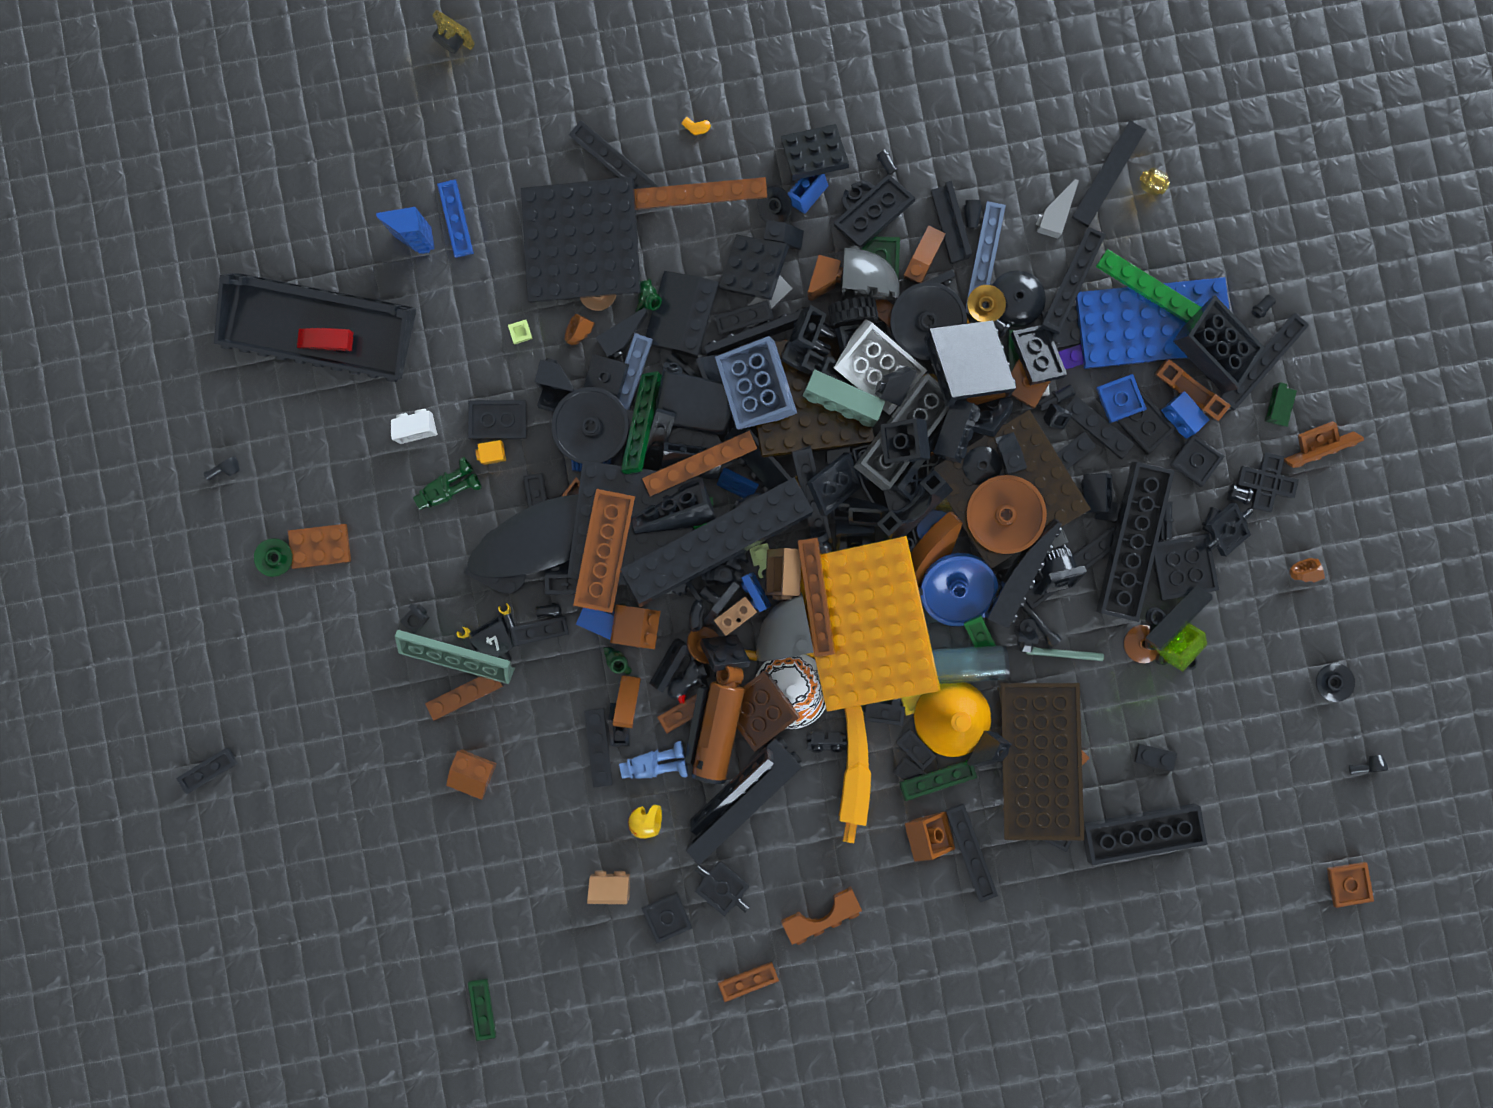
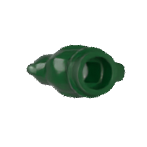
[635,279,662,312]
[603,647,632,674]

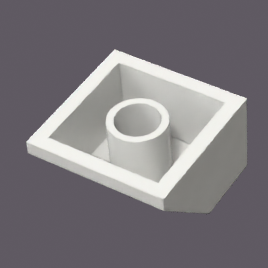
[391,409,437,444]

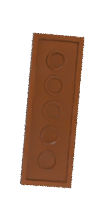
[573,489,635,613]

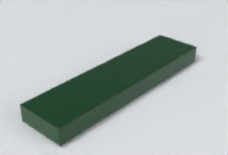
[899,759,977,801]

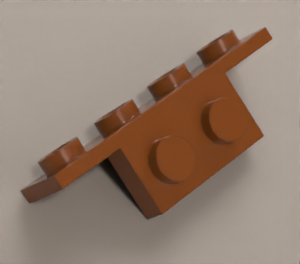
[1284,421,1364,468]

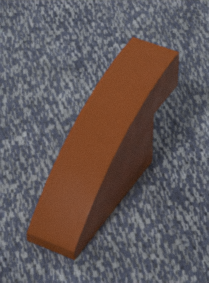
[911,512,963,588]

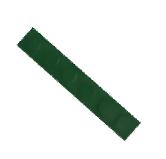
[621,371,662,474]

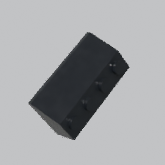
[724,426,792,492]

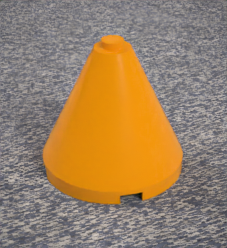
[913,680,991,757]

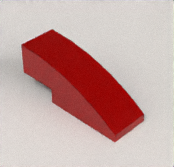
[297,328,354,351]

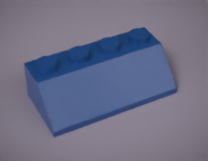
[376,207,435,254]

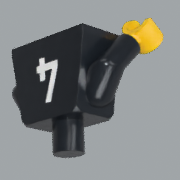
[456,603,515,661]

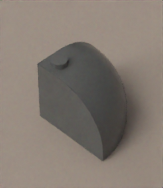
[842,246,900,300]
[756,592,814,661]

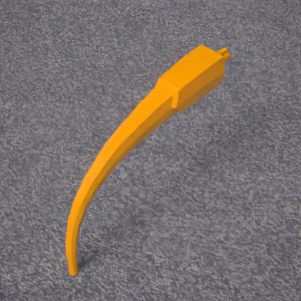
[806,653,871,843]

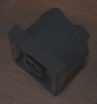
[1037,545,1087,595]

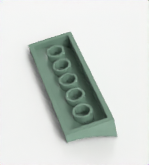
[395,630,515,684]

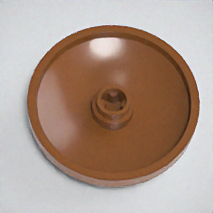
[967,475,1047,554]

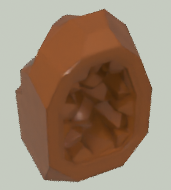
[565,314,595,345]
[1289,558,1325,582]

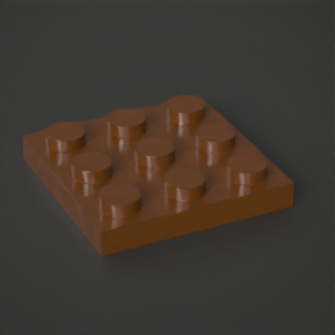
[737,670,800,752]

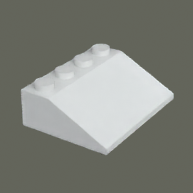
[834,319,927,415]

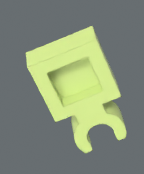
[749,543,769,579]

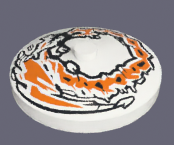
[756,654,826,729]

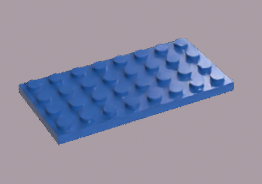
[1075,277,1229,369]

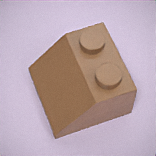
[587,871,630,904]

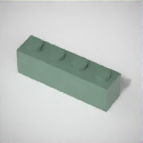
[803,369,885,427]

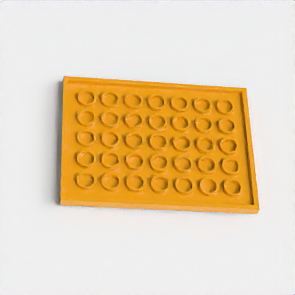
[800,536,941,712]

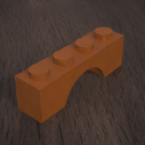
[1154,359,1231,421]
[781,886,862,945]

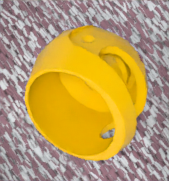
[628,805,662,839]

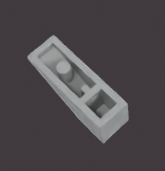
[1035,179,1079,239]

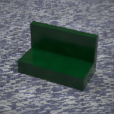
[1265,382,1297,427]

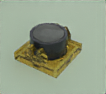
[432,10,475,54]

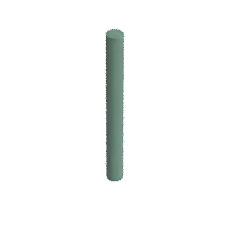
[1026,647,1104,661]

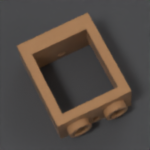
[765,548,801,600]
[714,597,757,636]

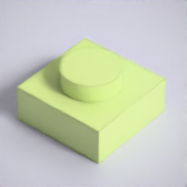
[508,320,533,344]

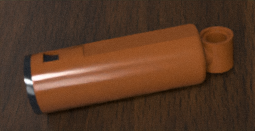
[691,666,744,784]

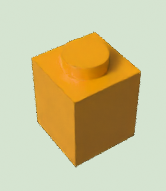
[476,440,506,465]

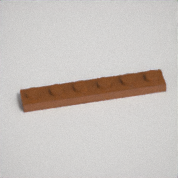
[642,431,757,496]
[798,538,835,657]

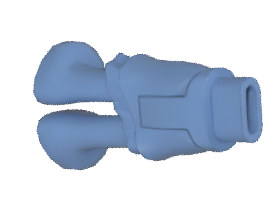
[619,741,689,779]

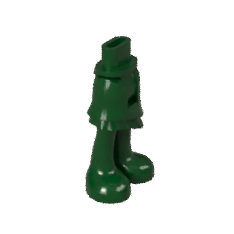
[413,457,482,510]

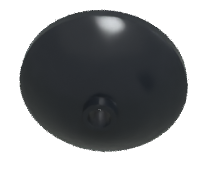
[992,270,1046,327]

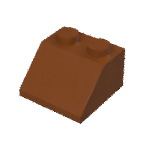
[808,255,843,301]
[610,604,660,649]
[446,749,497,800]
[905,811,955,861]

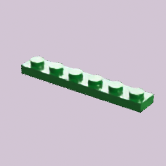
[1096,249,1202,323]

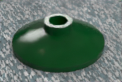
[254,538,293,577]

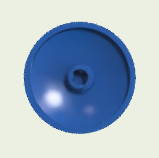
[920,553,998,626]

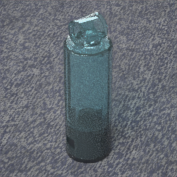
[932,645,1009,684]

